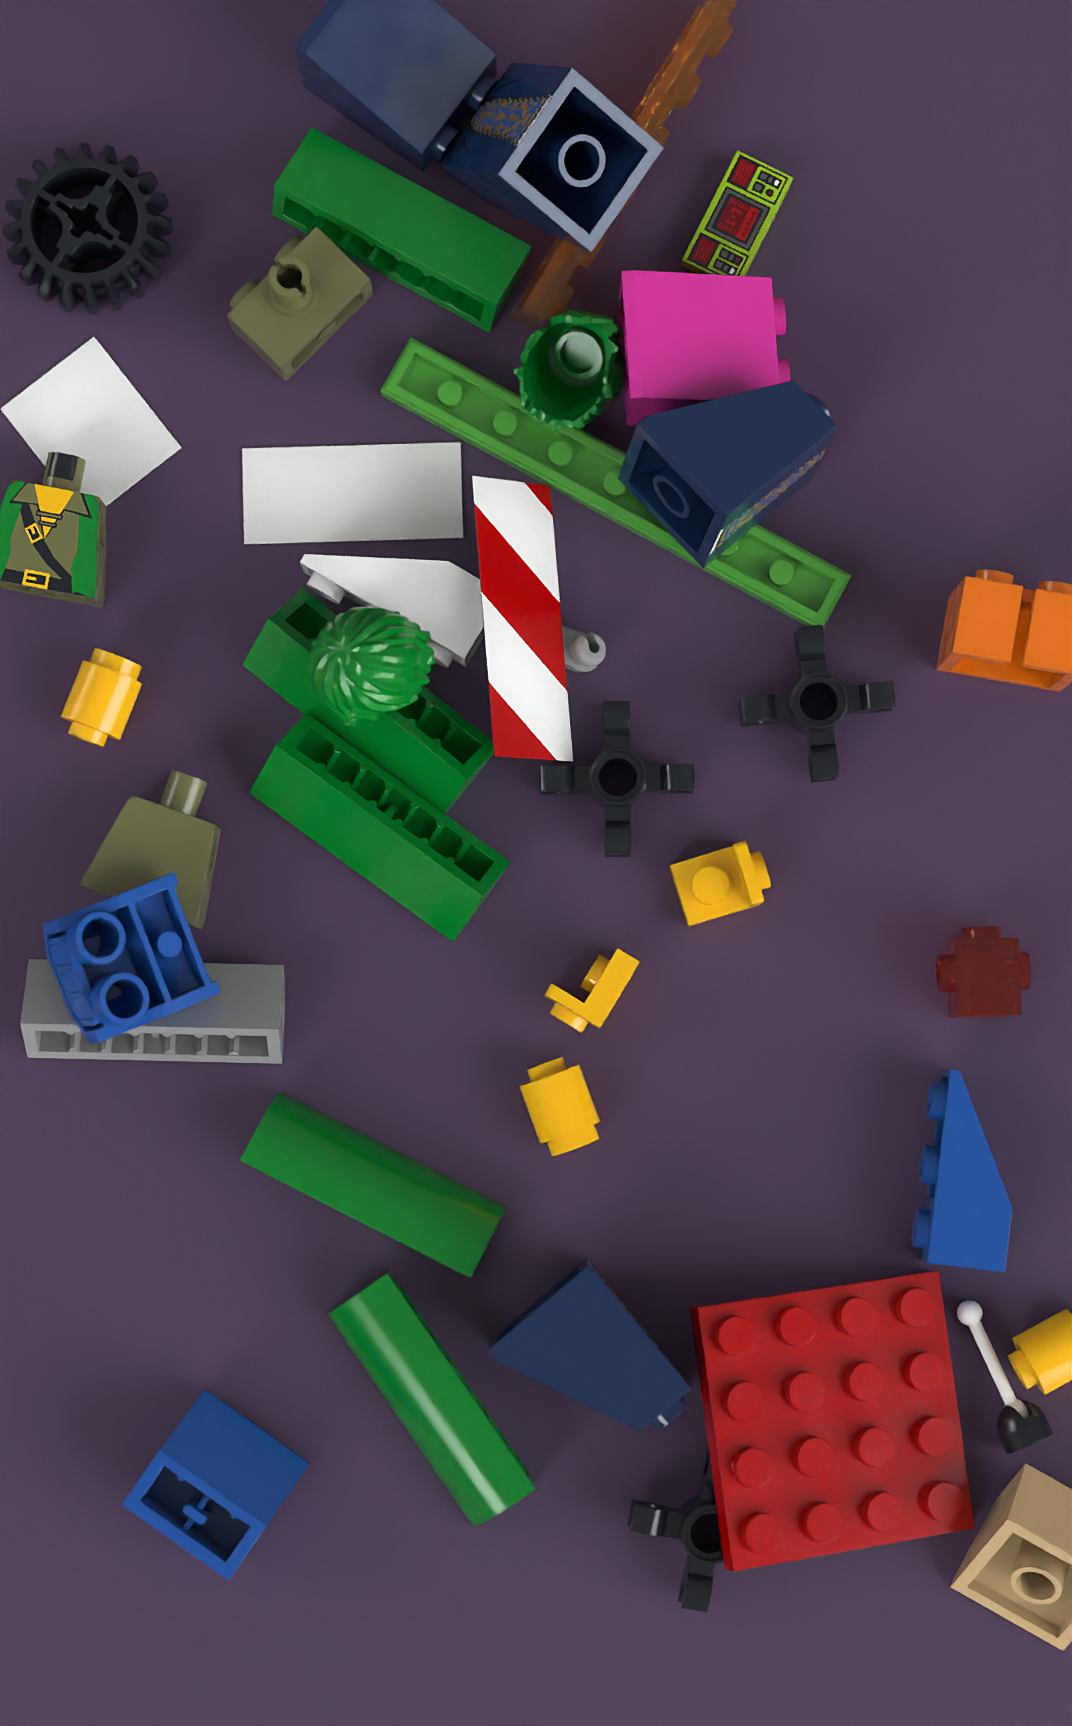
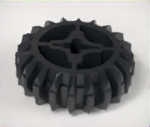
[2,142,174,315]

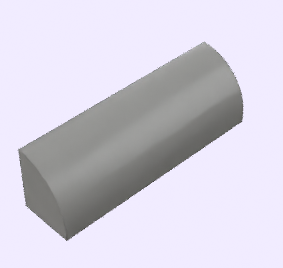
[20,959,285,1064]

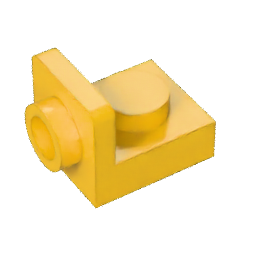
[669,840,771,927]
[545,948,640,1033]

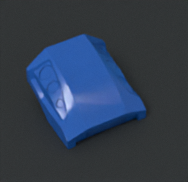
[42,872,221,1044]

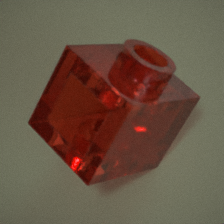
[936,926,1031,1018]

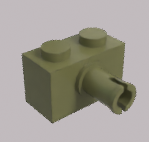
[227,227,373,382]

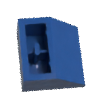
[121,1388,310,1581]

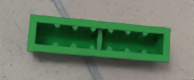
[272,127,532,333]
[242,588,494,814]
[249,713,511,942]
[240,1091,506,1278]
[328,1270,536,1526]

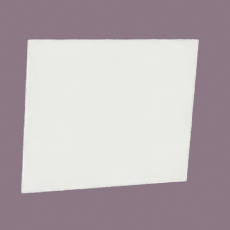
[0,337,181,506]

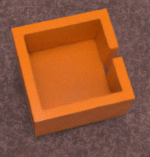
[936,569,1072,692]

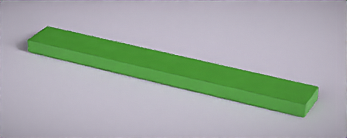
[380,337,852,628]

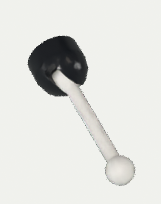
[957,1300,1054,1454]

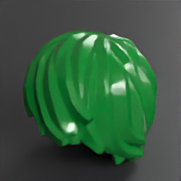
[513,309,626,432]
[306,607,436,728]

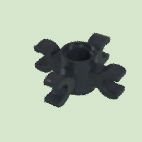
[738,625,896,783]
[541,701,695,857]
[627,1447,724,1613]

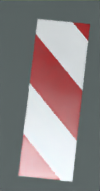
[472,476,573,762]

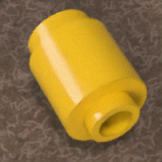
[61,648,142,747]
[519,1056,600,1156]
[1008,1308,1072,1395]

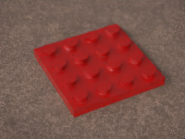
[690,1270,975,1572]

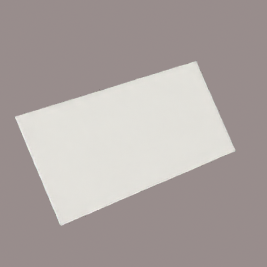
[242,442,463,544]

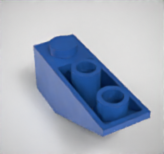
[911,1069,1012,1273]

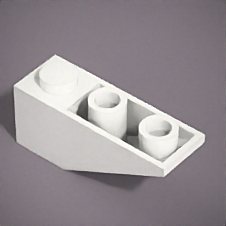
[300,554,484,668]

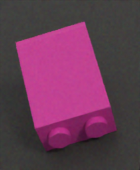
[618,270,790,426]

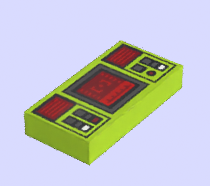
[681,150,793,276]

